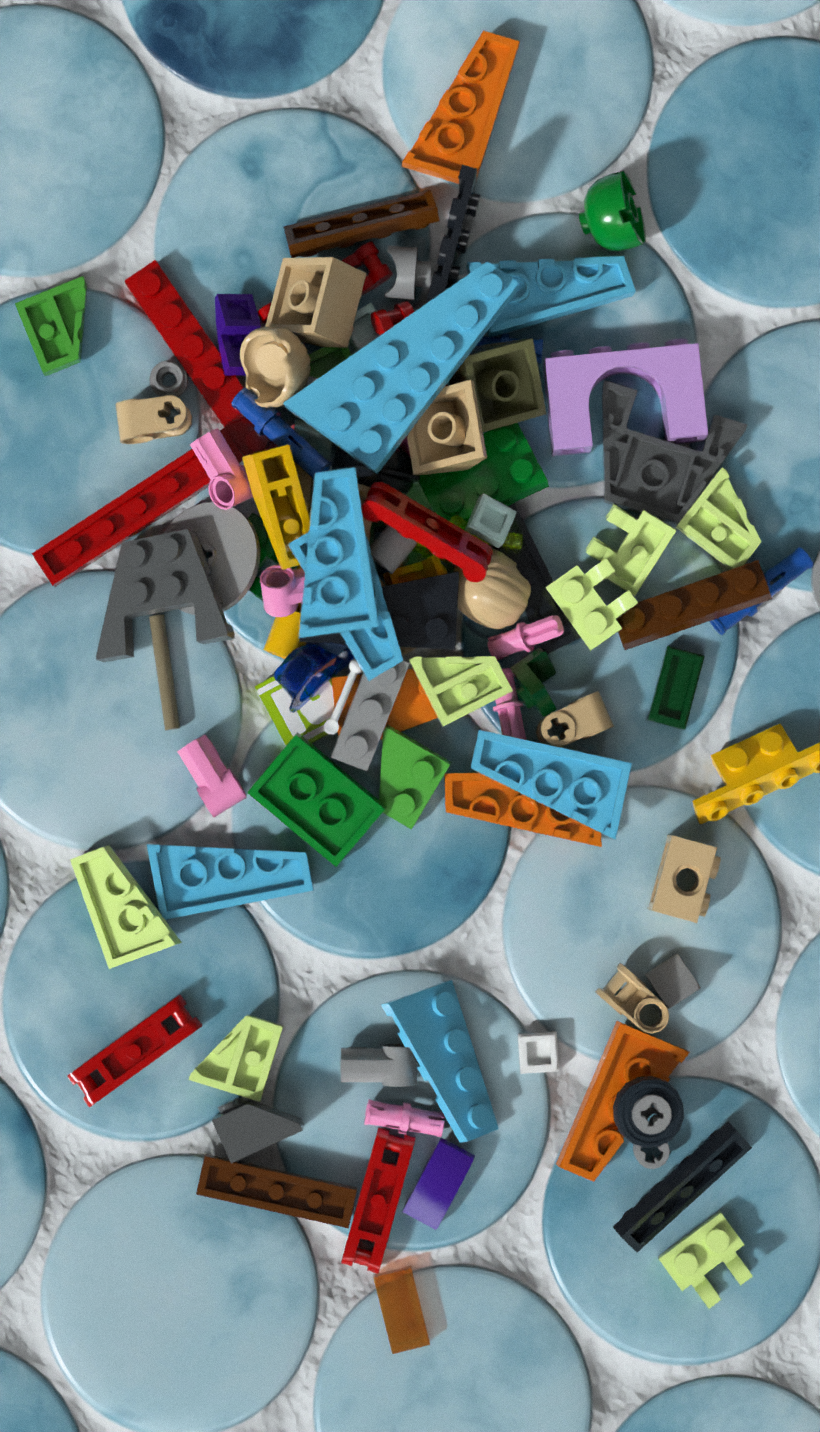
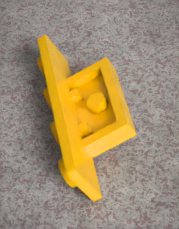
[692,723,820,824]

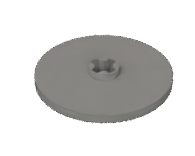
[163,502,260,615]

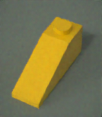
[242,445,310,570]

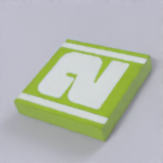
[254,651,336,745]

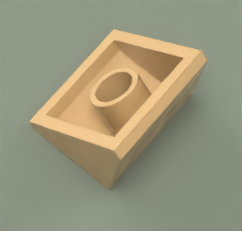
[407,380,487,475]

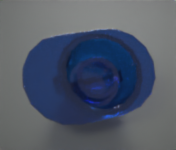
[274,645,354,712]

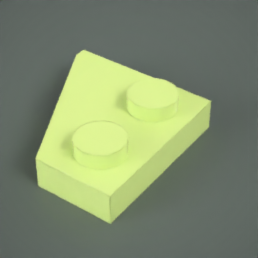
[675,468,761,570]
[409,656,513,727]
[188,1014,284,1102]

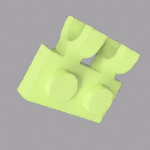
[585,504,677,596]
[546,558,638,651]
[658,1211,753,1309]

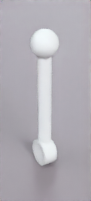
[324,659,362,735]

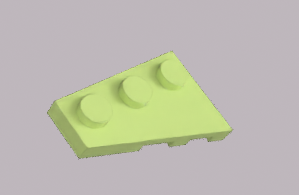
[70,845,182,969]

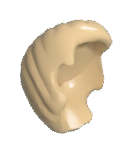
[240,327,311,408]
[453,548,531,629]

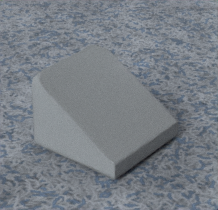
[645,954,701,1009]

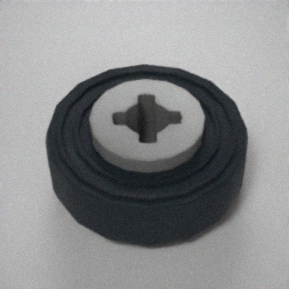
[613,1076,684,1148]

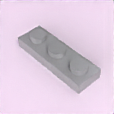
[331,660,410,771]

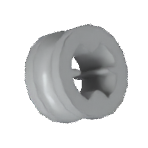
[633,1143,670,1169]

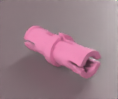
[364,1099,445,1137]

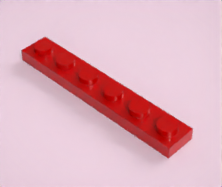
[124,260,278,456]
[32,427,244,587]

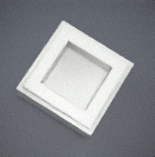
[518,1031,559,1074]

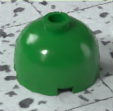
[579,171,646,251]

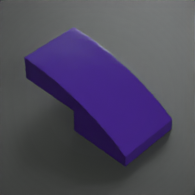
[215,294,261,376]
[402,1137,475,1230]

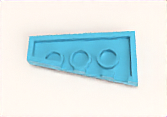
[466,256,636,338]
[299,468,378,638]
[288,532,403,681]
[471,730,632,840]
[147,844,314,920]
[381,980,499,1142]

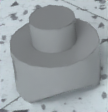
[385,245,432,300]

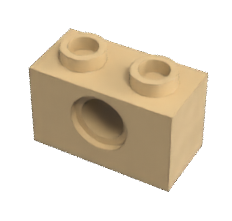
[648,835,721,923]

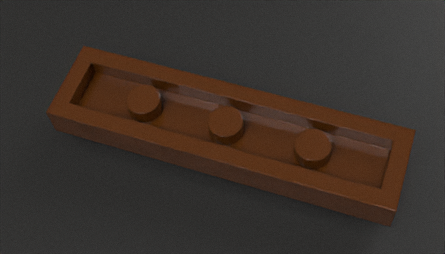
[284,190,440,258]
[616,560,772,650]
[196,1154,357,1228]

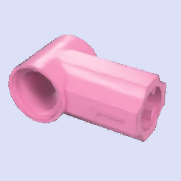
[190,428,253,510]
[260,565,305,617]
[177,734,247,817]

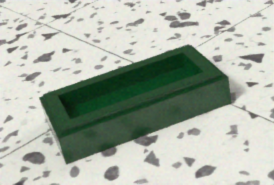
[647,646,705,730]

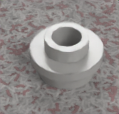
[150,360,188,397]

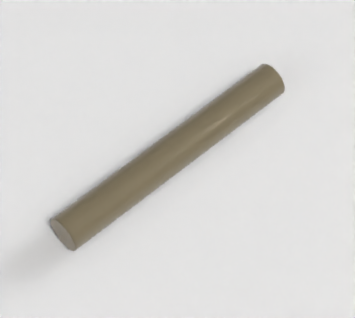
[149,615,180,731]

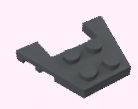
[602,380,747,525]
[96,529,235,662]

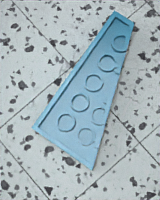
[283,261,520,474]

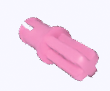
[487,615,564,661]
[493,668,526,740]

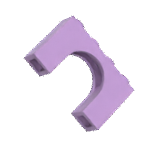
[543,339,708,456]

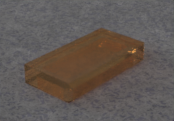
[373,1266,430,1354]

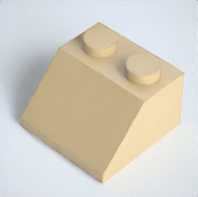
[265,257,366,348]

